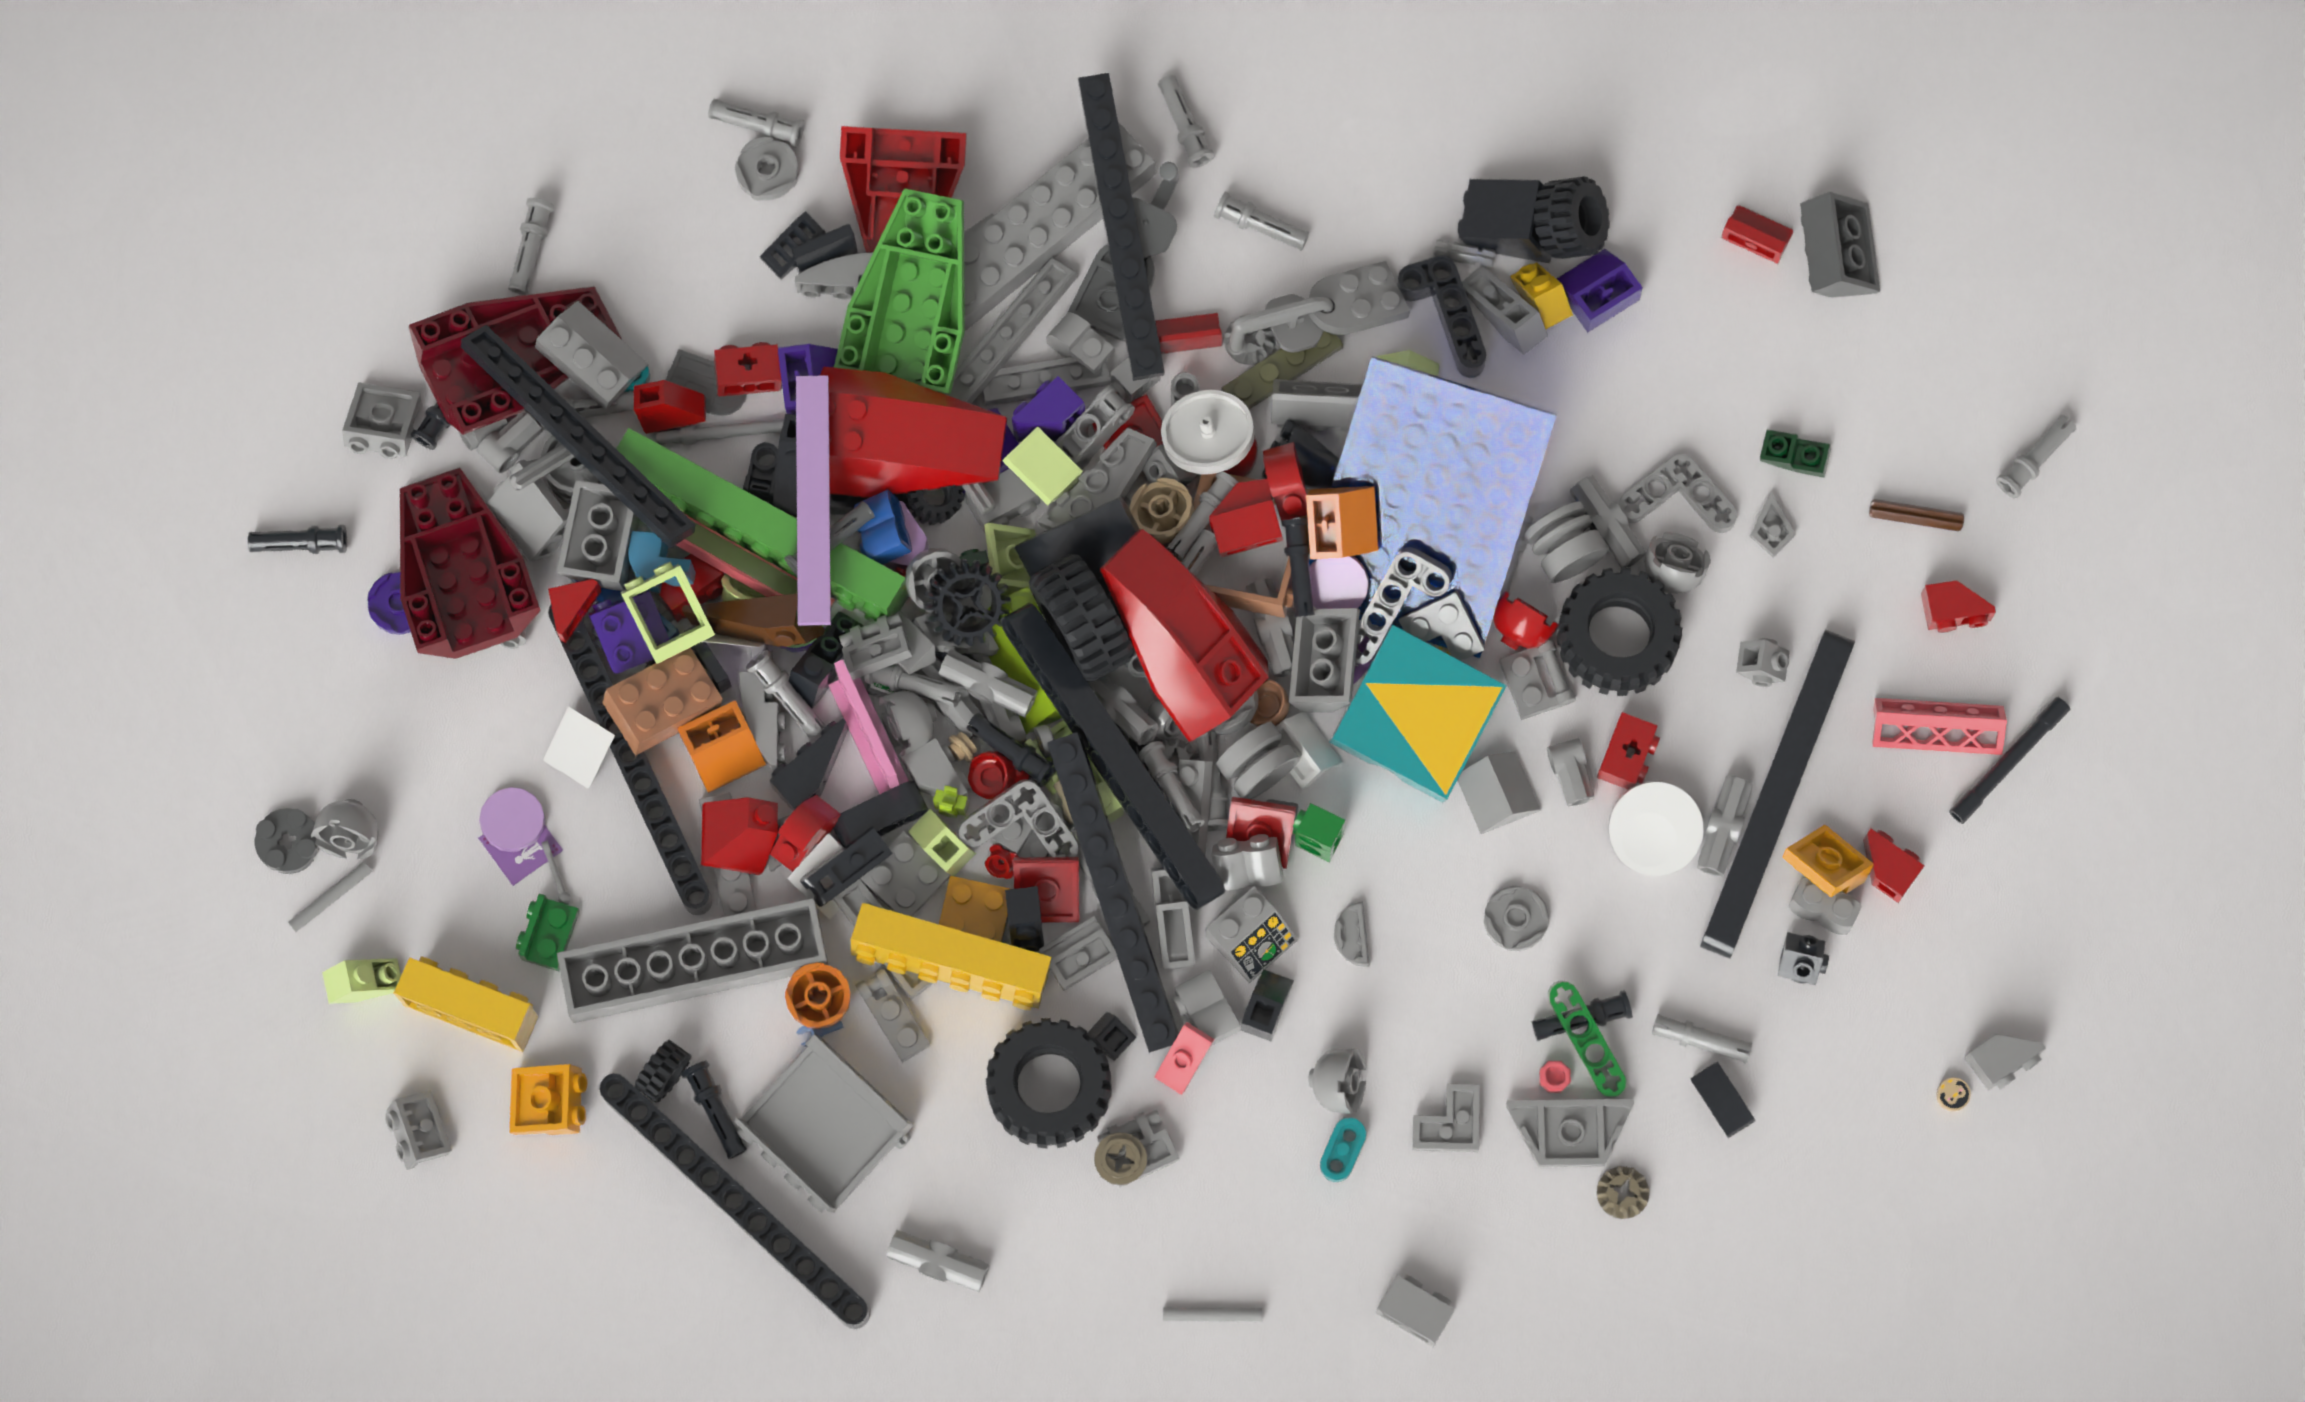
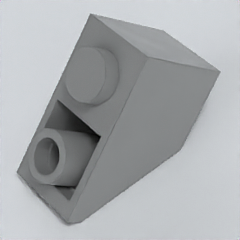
[902,738,971,800]
[1965,1034,2046,1090]

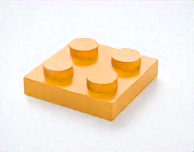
[939,876,1010,942]

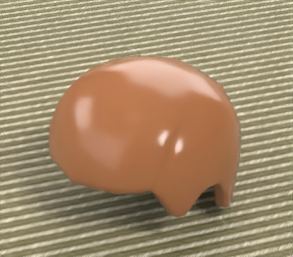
[1250,679,1290,727]

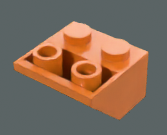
[1306,486,1379,559]
[677,700,766,793]

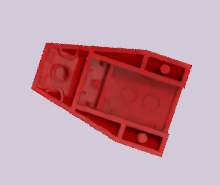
[819,366,1007,498]

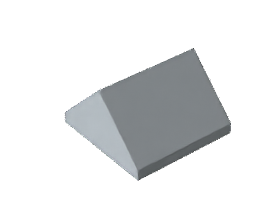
[1457,751,1541,834]

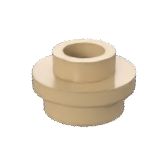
[948,732,977,762]

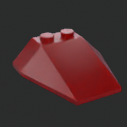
[840,126,967,253]

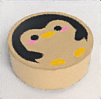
[1936,1077,1971,1111]

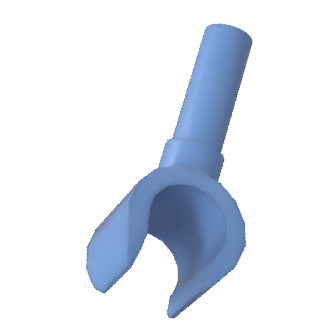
[796,1021,844,1047]

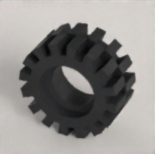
[903,485,965,525]
[634,1040,691,1103]

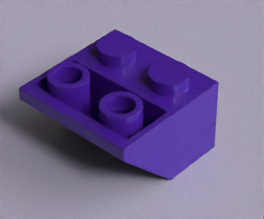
[1556,249,1643,333]
[778,344,838,415]
[1012,376,1085,442]

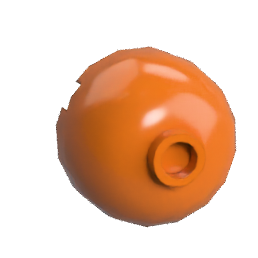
[785,962,851,1029]

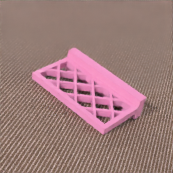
[828,659,909,795]

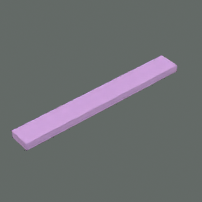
[796,376,831,626]

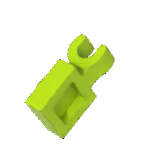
[933,785,969,818]

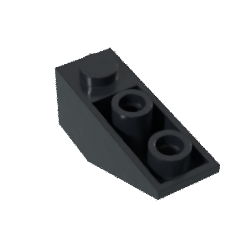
[772,414,797,518]
[788,611,865,709]
[769,718,848,811]

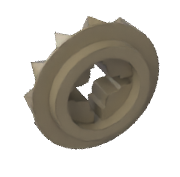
[1094,1133,1147,1186]
[1597,1166,1650,1219]

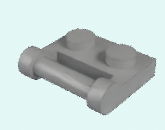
[1499,640,1576,720]

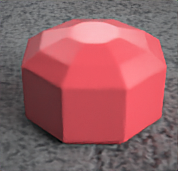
[1539,1061,1571,1093]

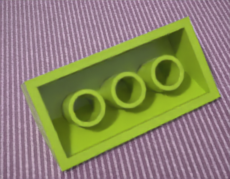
[983,586,1062,735]

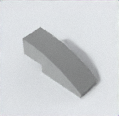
[1151,867,1196,969]

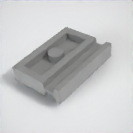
[1039,916,1118,991]

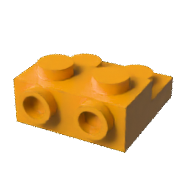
[1782,825,1873,897]
[509,1064,587,1135]

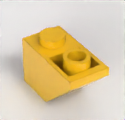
[1510,262,1573,329]

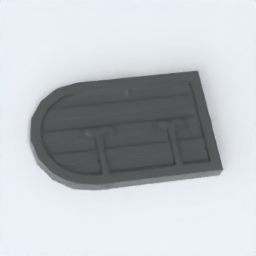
[666,349,747,416]

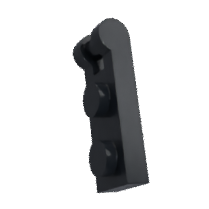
[800,826,893,907]

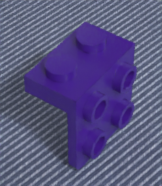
[588,590,669,673]

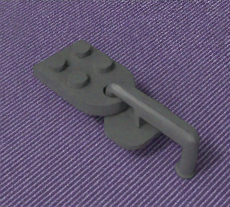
[1067,162,1179,342]

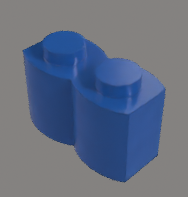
[853,490,912,565]

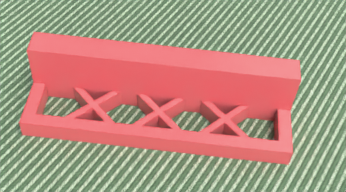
[1872,698,2007,755]

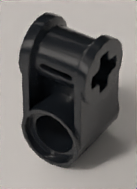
[743,442,778,505]

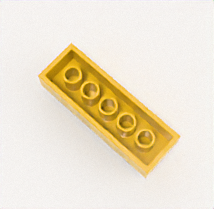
[851,903,1052,1010]

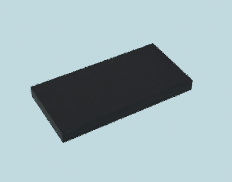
[1014,496,1140,579]

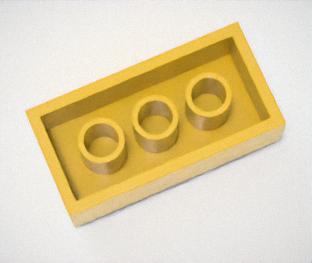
[394,956,539,1052]

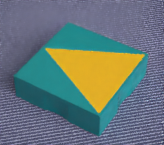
[1329,625,1507,803]

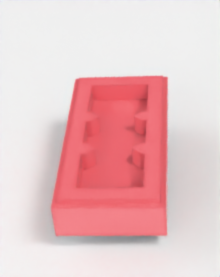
[1154,1022,1215,1095]

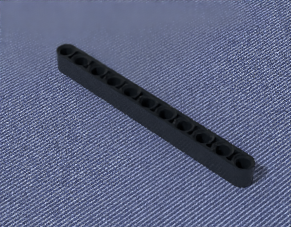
[1001,603,1225,910]
[548,605,713,915]
[1700,629,1855,959]
[599,1073,870,1329]

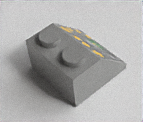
[1206,886,1297,984]

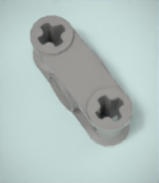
[1054,385,1135,470]

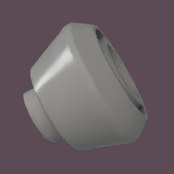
[1148,699,1181,739]

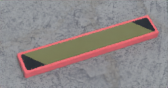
[652,515,835,607]

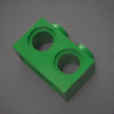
[1292,803,1346,863]

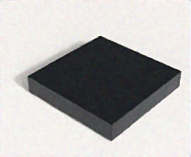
[792,224,858,274]

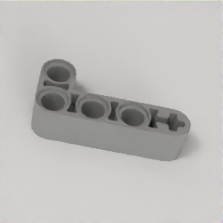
[1355,547,1452,664]

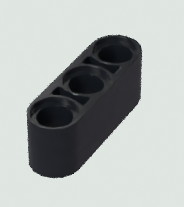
[833,781,929,848]

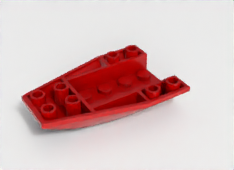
[1100,529,1269,742]

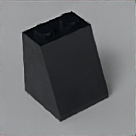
[1458,179,1552,263]

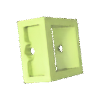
[620,562,715,664]

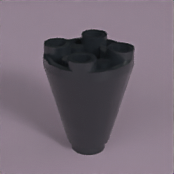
[1261,419,1354,490]

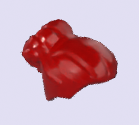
[968,751,1030,800]

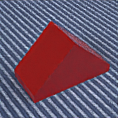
[548,579,602,643]

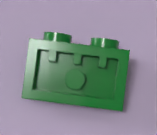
[516,893,580,971]

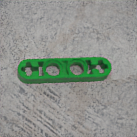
[1547,981,1626,1097]

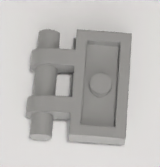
[839,613,912,680]
[1097,1110,1179,1188]

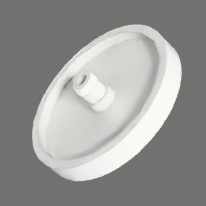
[1161,390,1255,474]
[1608,781,1703,876]

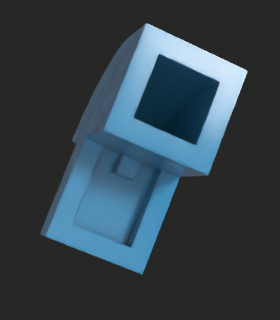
[628,531,696,593]

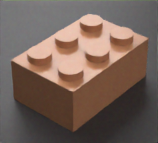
[602,647,723,756]

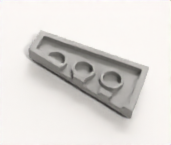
[1037,427,1157,530]

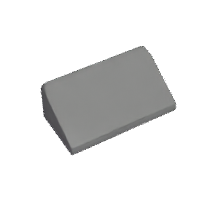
[895,611,936,674]

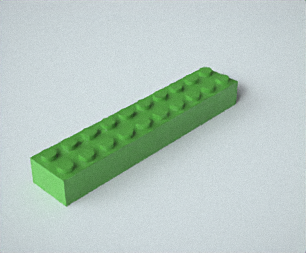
[616,428,909,623]

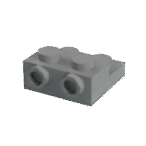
[342,382,421,459]
[988,787,1075,857]

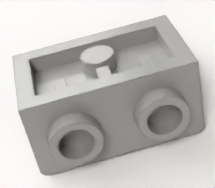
[385,1091,452,1170]

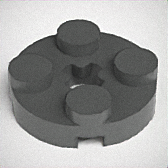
[254,808,320,874]

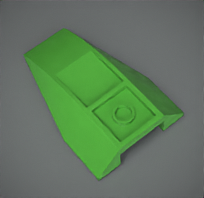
[834,188,965,394]

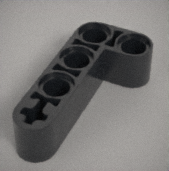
[1397,255,1486,378]

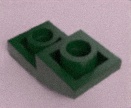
[1760,430,1832,478]

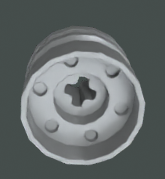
[1524,501,1609,583]

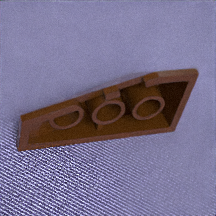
[682,593,825,647]

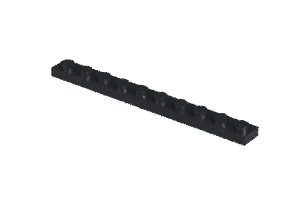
[1078,73,1165,381]
[461,325,696,548]
[1047,732,1179,1053]

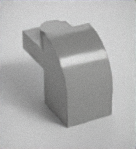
[1046,312,1115,374]

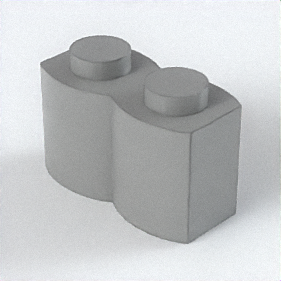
[1211,834,1283,891]
[1788,878,1862,935]
[1172,970,1240,1046]

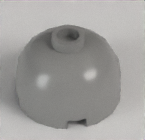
[1644,532,1711,594]
[905,548,971,614]
[879,691,937,757]
[311,799,378,859]
[1308,1048,1366,1114]

